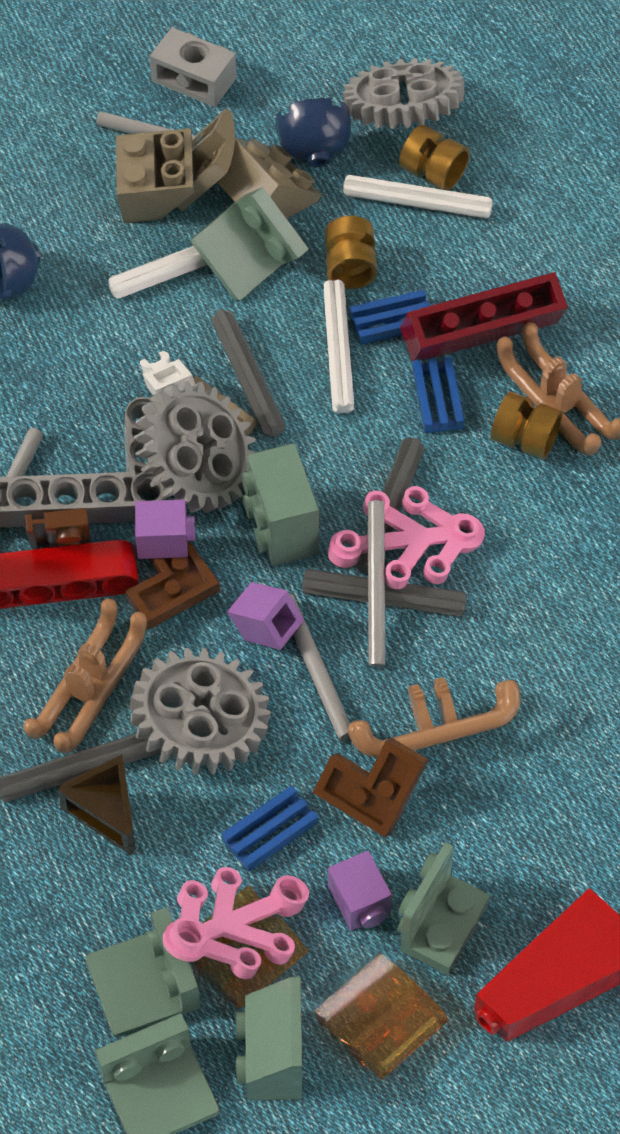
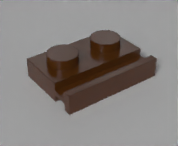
[25,508,91,550]

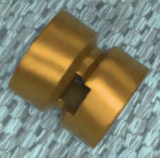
[399,125,470,191]
[325,216,377,289]
[490,391,563,460]

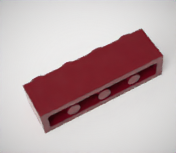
[400,272,568,361]

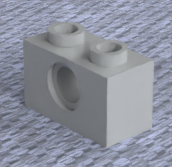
[150,27,237,107]

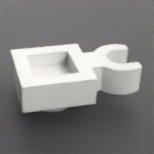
[140,351,195,395]

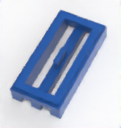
[349,290,430,345]
[412,357,464,433]
[221,785,318,872]

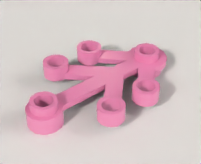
[327,486,485,589]
[163,867,309,979]

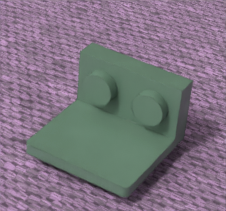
[191,186,308,301]
[397,842,490,975]
[85,907,200,1038]
[95,1013,219,1134]

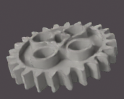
[343,58,465,129]
[134,381,256,513]
[129,648,271,775]

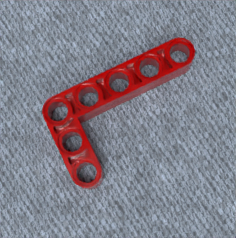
[0,540,139,609]

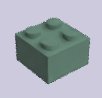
[241,443,319,566]

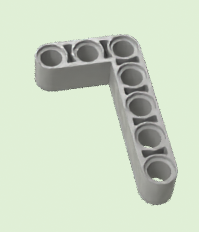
[0,397,166,528]

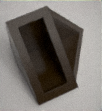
[58,754,136,855]

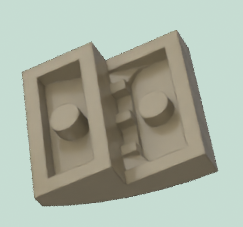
[177,108,235,212]

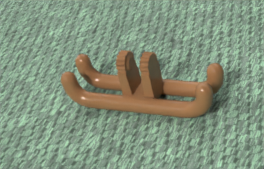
[497,322,620,456]
[23,598,147,754]
[348,677,521,758]

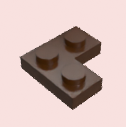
[126,541,220,630]
[313,738,429,838]

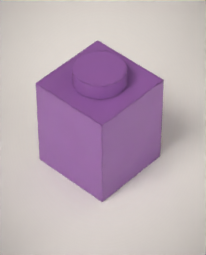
[135,500,195,559]
[227,582,304,650]
[328,851,392,931]

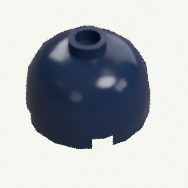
[275,98,351,167]
[0,223,40,302]

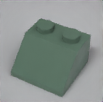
[236,977,302,1100]

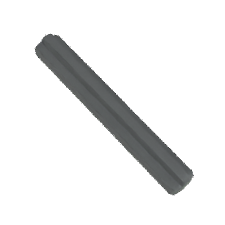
[211,309,286,438]
[354,437,425,575]
[302,569,467,616]
[0,733,162,802]

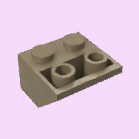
[116,128,194,223]
[217,138,322,219]

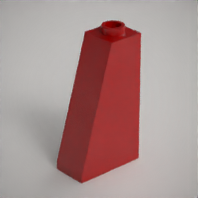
[474,888,620,1042]

